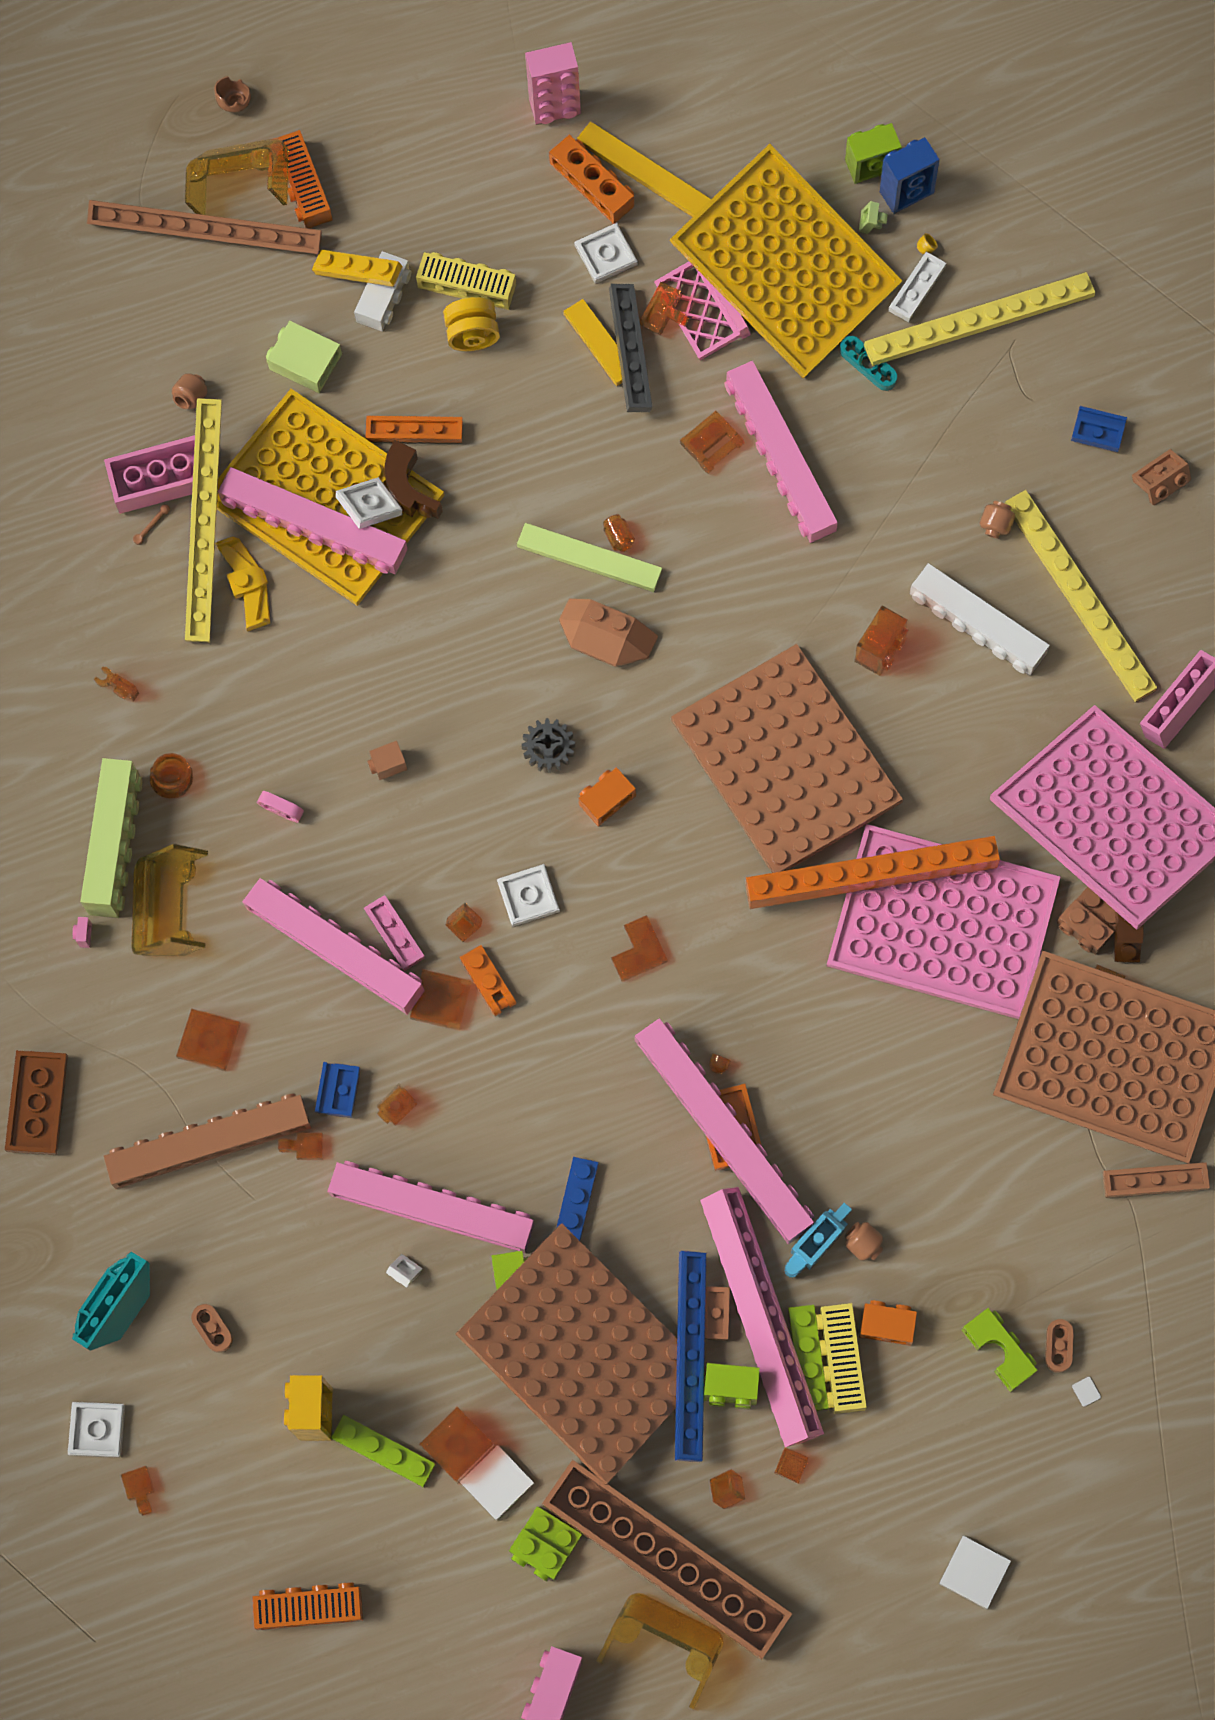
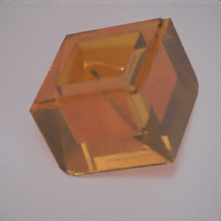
[446,903,482,942]
[774,1448,809,1484]
[710,1469,745,1509]

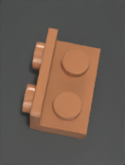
[1132,449,1191,505]

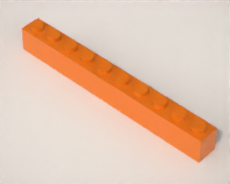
[745,836,1000,909]

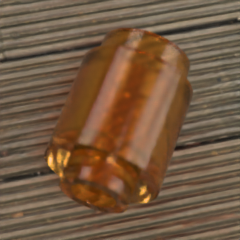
[603,514,635,552]

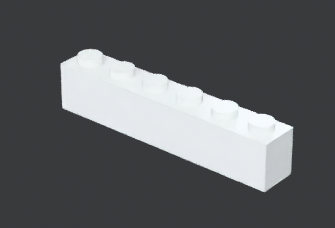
[910,563,1050,676]

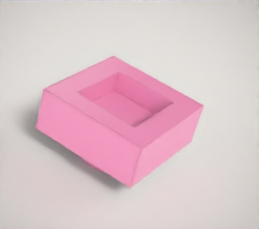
[73,917,92,948]

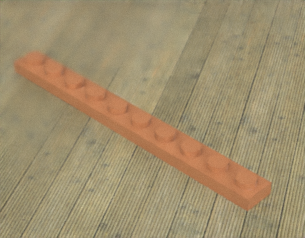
[87,200,322,254]

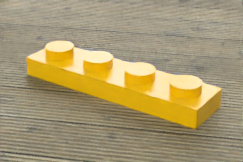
[312,250,403,287]

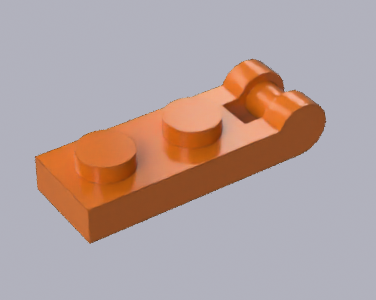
[460,945,517,1016]

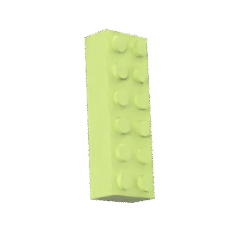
[80,758,143,918]

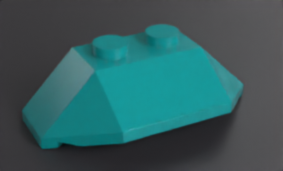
[72,1252,150,1351]

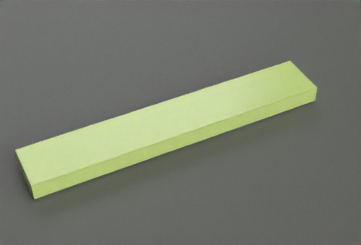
[517,523,662,592]

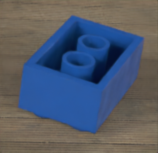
[879,137,940,214]

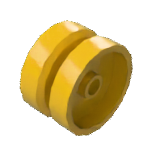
[443,297,500,351]

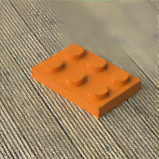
[706,1084,762,1171]

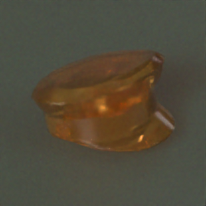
[150,753,193,799]

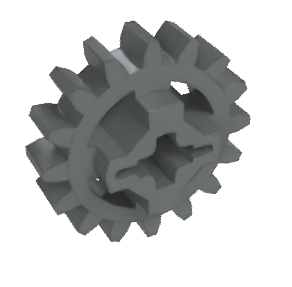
[521,718,575,773]

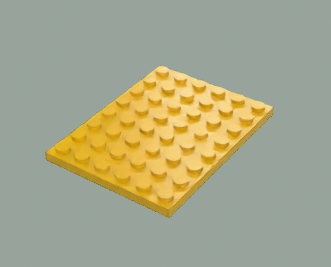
[669,143,902,378]
[217,389,445,606]

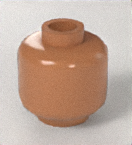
[172,373,208,409]
[980,501,1015,539]
[844,1222,883,1261]

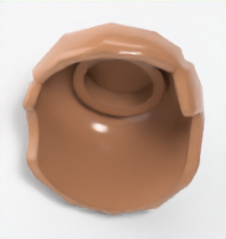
[214,76,251,112]

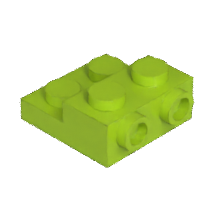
[509,1506,582,1582]

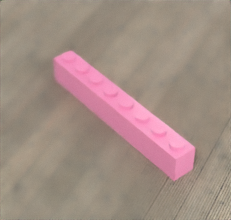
[724,361,838,543]
[218,467,408,574]
[242,878,425,1015]
[327,1161,534,1254]

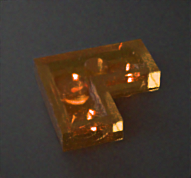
[611,915,668,982]

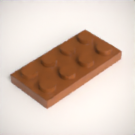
[5,1050,68,1155]

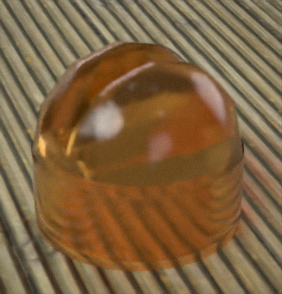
[709,1053,731,1074]

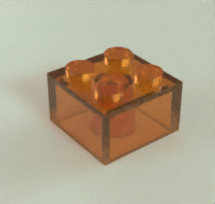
[854,605,909,676]
[420,1407,495,1484]

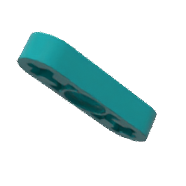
[840,336,897,391]

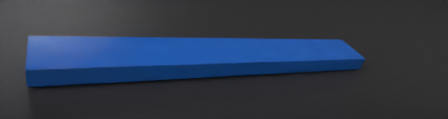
[675,1251,706,1462]

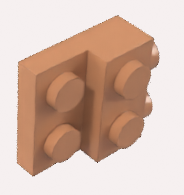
[1057,887,1115,955]

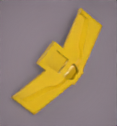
[215,537,270,632]

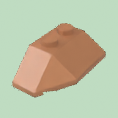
[559,598,658,667]

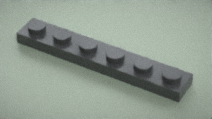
[609,284,652,412]

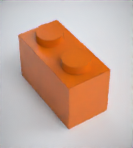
[578,767,636,827]
[859,1300,917,1346]

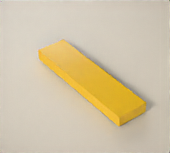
[563,299,623,387]

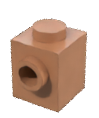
[367,741,407,780]

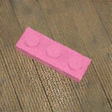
[364,895,425,971]

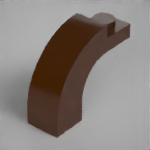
[384,440,443,519]
[1114,911,1144,962]

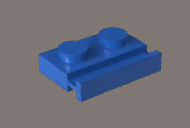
[1071,406,1127,452]
[315,1062,361,1118]

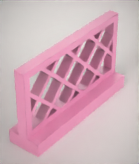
[654,261,751,360]

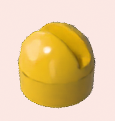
[917,233,938,254]

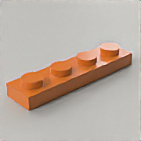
[365,416,463,443]

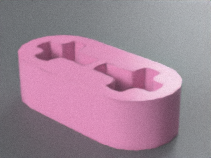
[257,791,304,823]

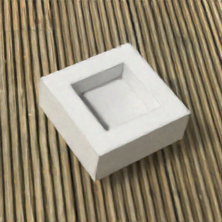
[386,1254,423,1288]

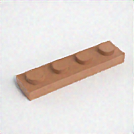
[1103,1162,1210,1198]

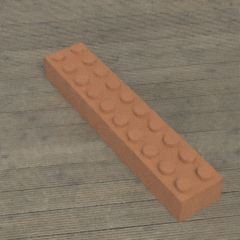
[542,1460,792,1660]

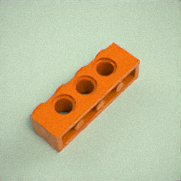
[549,134,634,224]

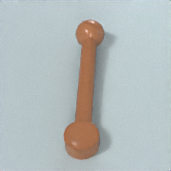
[133,504,170,545]

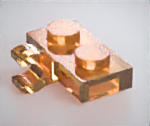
[639,281,690,336]

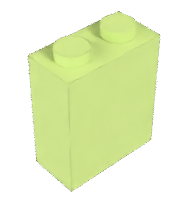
[266,321,342,393]

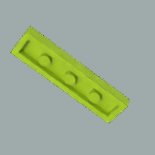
[788,1305,828,1411]
[331,1415,436,1488]

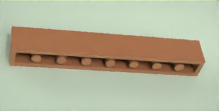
[104,1093,311,1189]

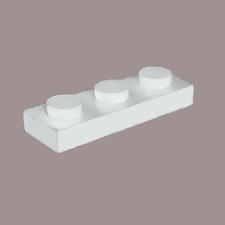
[889,252,946,322]

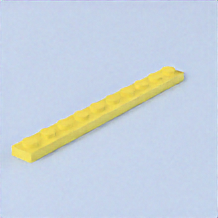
[864,272,1096,366]
[185,398,222,643]
[1005,490,1157,702]

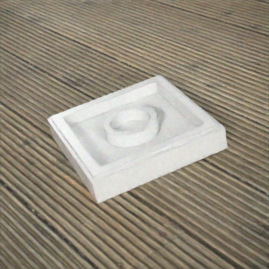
[574,223,638,284]
[336,477,402,529]
[497,864,560,927]
[68,1402,125,1458]
[460,1445,534,1521]
[939,1536,1011,1609]

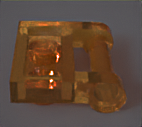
[680,411,745,474]

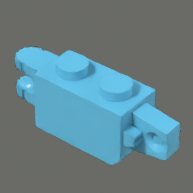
[784,1203,852,1278]

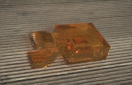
[94,667,139,701]
[278,1133,323,1160]
[121,1466,155,1516]

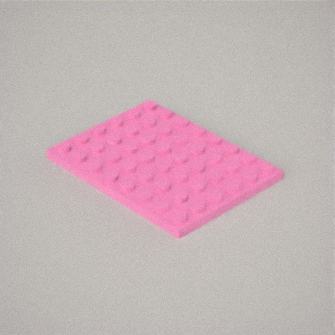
[990,705,1215,930]
[827,824,1060,1019]

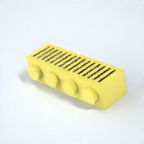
[416,252,516,310]
[816,1303,867,1414]

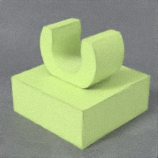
[859,201,888,234]

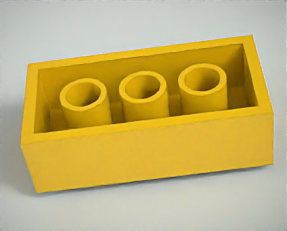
[284,1375,333,1441]

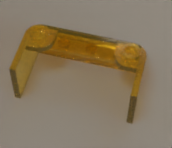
[185,138,288,215]
[131,844,208,956]
[597,1593,724,1710]

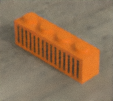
[272,130,333,228]
[252,1582,363,1630]

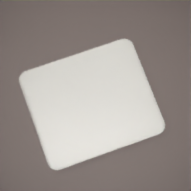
[1072,1377,1101,1407]

